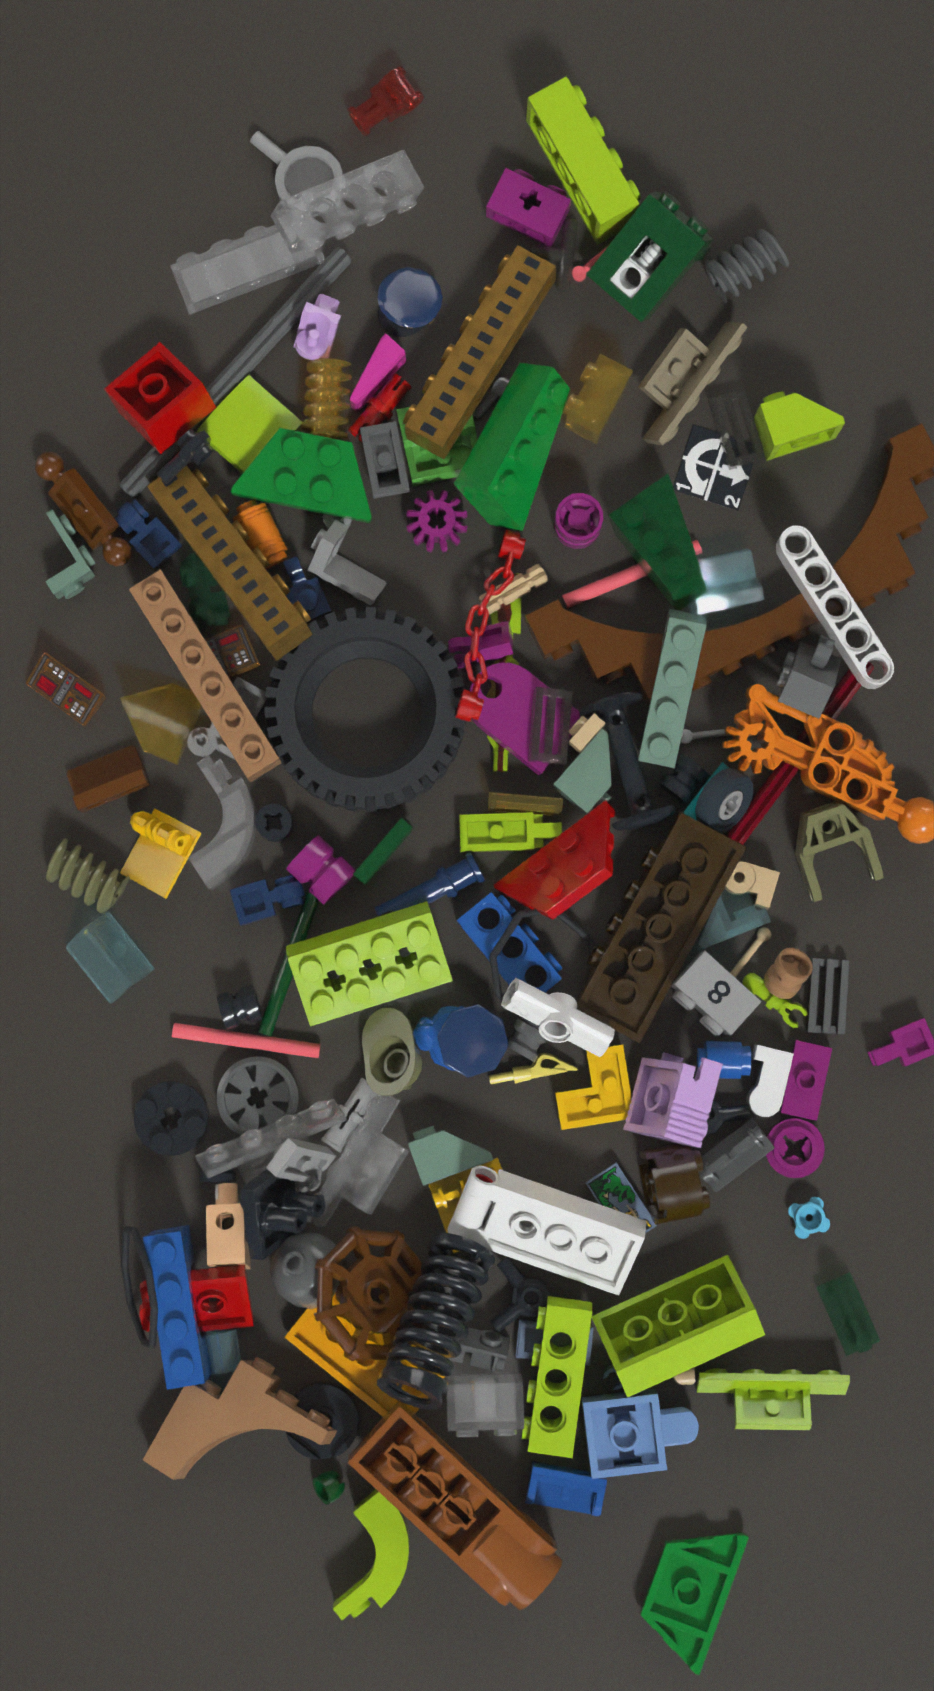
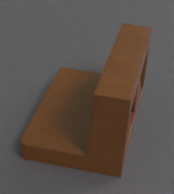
[66,745,151,813]

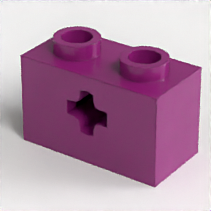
[486,168,571,248]

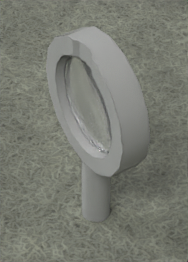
[250,131,344,217]

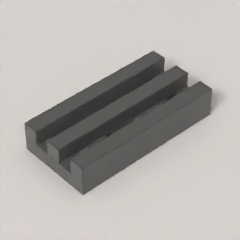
[806,958,850,1034]

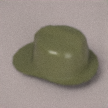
[362,1008,423,1096]

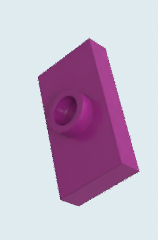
[779,1040,832,1121]

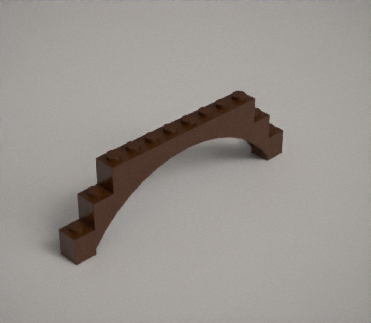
[524,423,934,706]

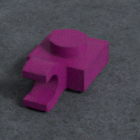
[448,621,513,668]
[867,1018,934,1067]

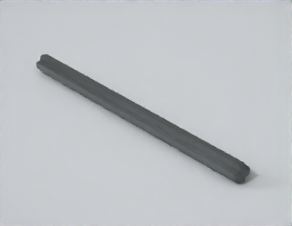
[120,247,351,498]

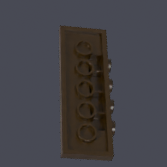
[576,811,747,1043]

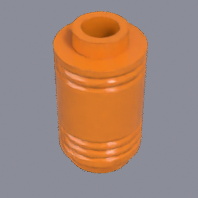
[232,500,288,569]

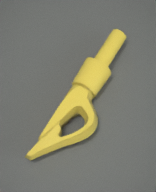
[489,1053,578,1084]

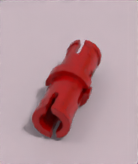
[348,373,412,443]

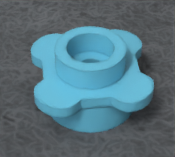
[788,1197,830,1239]

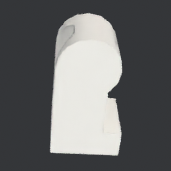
[746,1045,794,1117]

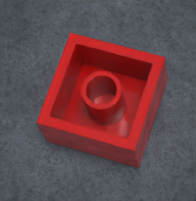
[104,342,216,454]

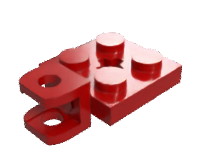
[139,1265,254,1332]

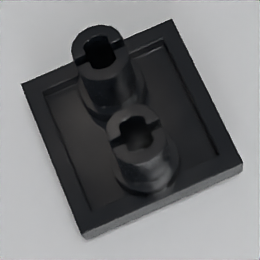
[240,1169,325,1260]

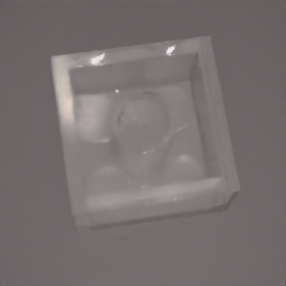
[447,1373,524,1437]

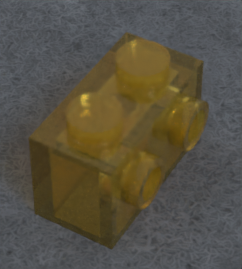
[563,354,633,444]

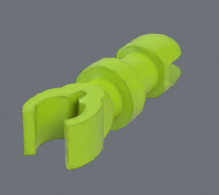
[742,973,808,1028]

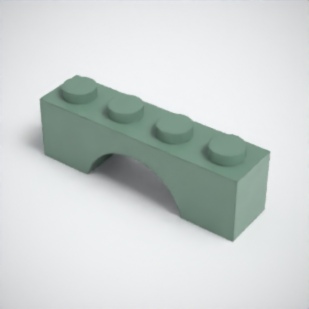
[638,609,707,768]

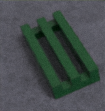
[353,818,413,886]

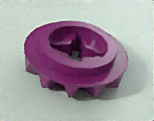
[766,1118,825,1178]

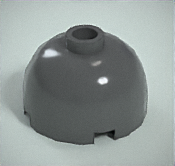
[270,1232,347,1309]

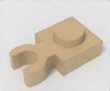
[569,713,605,753]

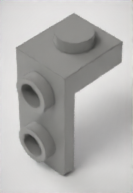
[308,520,387,605]

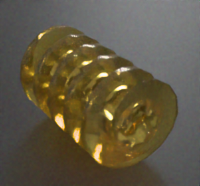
[302,358,352,439]

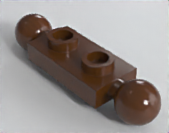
[35,451,132,567]

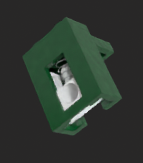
[586,191,713,322]

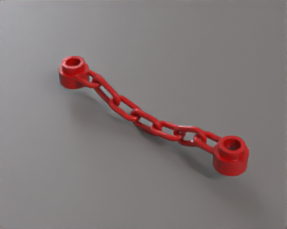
[455,529,526,722]

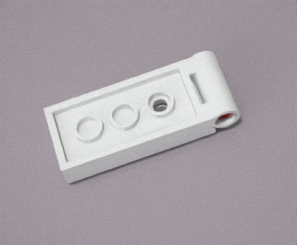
[447,1166,647,1295]

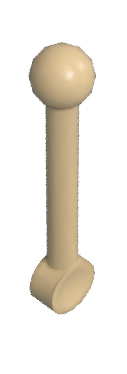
[730,927,771,978]

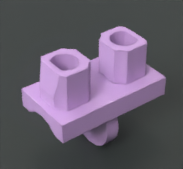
[294,294,341,360]

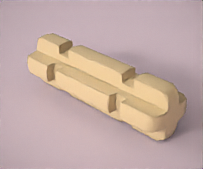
[479,564,548,614]

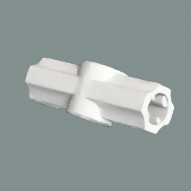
[501,978,615,1057]

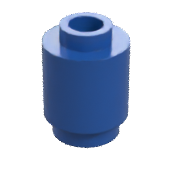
[697,1041,751,1079]

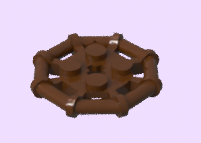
[314,1226,430,1362]

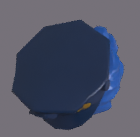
[413,1004,508,1078]

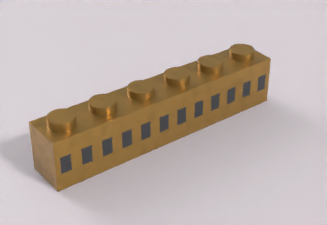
[403,245,556,459]
[147,466,313,661]

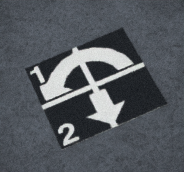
[673,425,759,511]

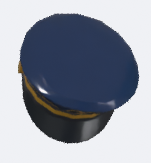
[377,267,443,337]

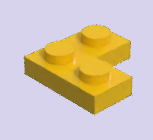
[555,1044,632,1130]

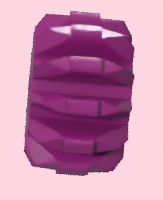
[406,490,468,553]

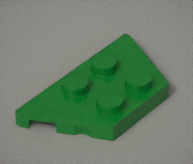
[231,428,372,524]
[640,1533,749,1675]

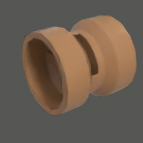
[764,948,813,999]

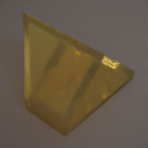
[120,683,202,765]

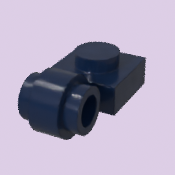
[114,499,182,570]
[230,875,305,926]

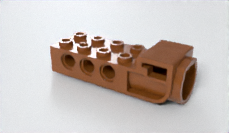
[348,1401,563,1611]

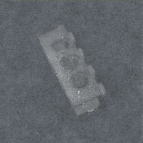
[271,149,425,255]

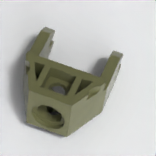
[795,801,884,902]

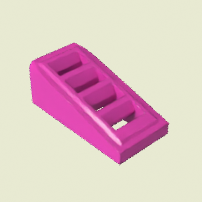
[350,333,406,412]

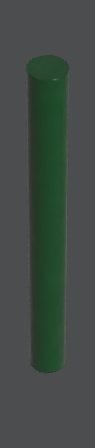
[258,892,319,1037]

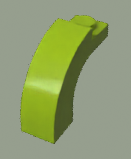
[333,1489,409,1620]

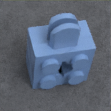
[581,1388,699,1479]

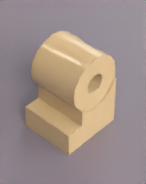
[725,861,780,910]

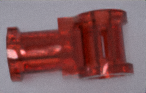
[347,66,425,137]

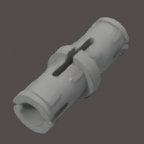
[321,1077,377,1153]

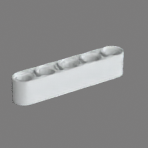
[776,526,894,689]

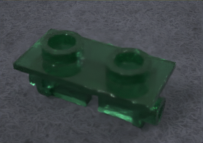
[180,553,231,632]
[816,1272,880,1356]

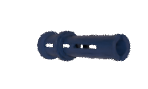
[374,852,485,916]

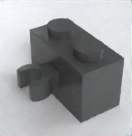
[776,635,841,719]

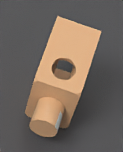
[206,1183,251,1269]

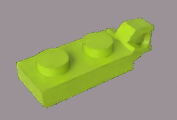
[460,812,563,853]

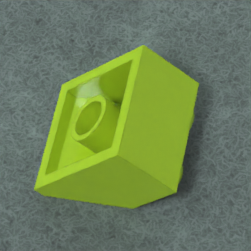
[753,391,845,461]

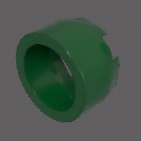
[313,1471,345,1505]

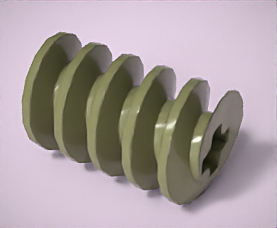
[46,837,130,914]

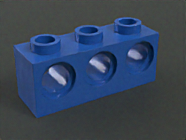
[457,892,563,992]

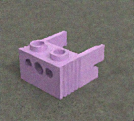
[623,1052,722,1148]

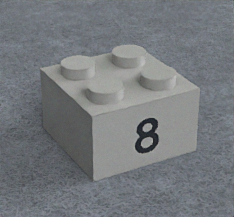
[671,951,762,1036]

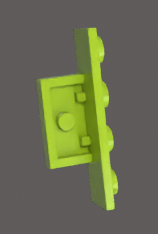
[696,1368,850,1430]

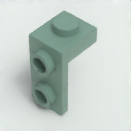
[45,509,95,599]

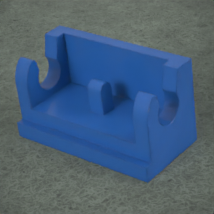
[525,1461,607,1517]

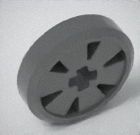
[217,1057,299,1139]

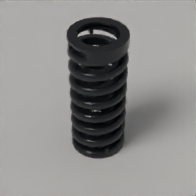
[377,1233,495,1410]

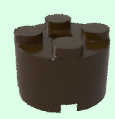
[639,1144,710,1225]

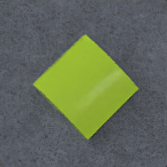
[196,375,303,474]

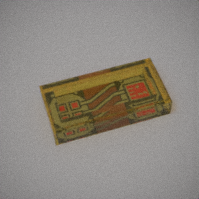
[488,792,563,816]

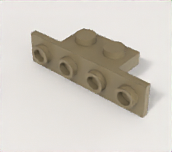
[638,321,747,445]

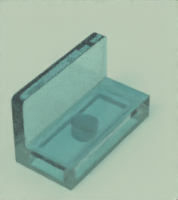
[687,549,764,615]
[66,911,155,1004]

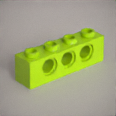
[521,1296,592,1458]

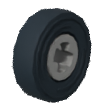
[695,768,754,833]

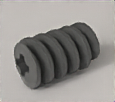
[705,229,789,303]

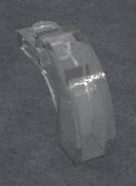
[188,755,256,890]

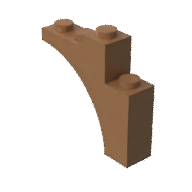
[143,1357,337,1480]

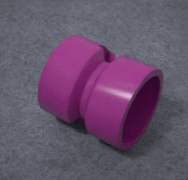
[554,493,603,549]
[286,835,356,905]

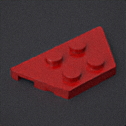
[493,800,615,920]

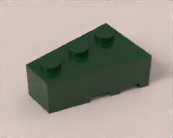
[608,473,707,611]

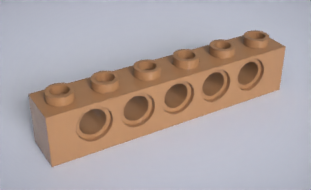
[129,569,281,782]

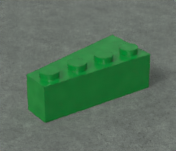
[454,363,570,531]

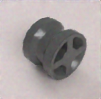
[507,1018,547,1062]

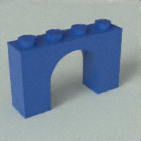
[143,1225,213,1390]

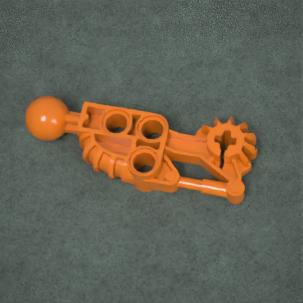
[722,684,934,844]

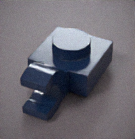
[283,556,331,622]

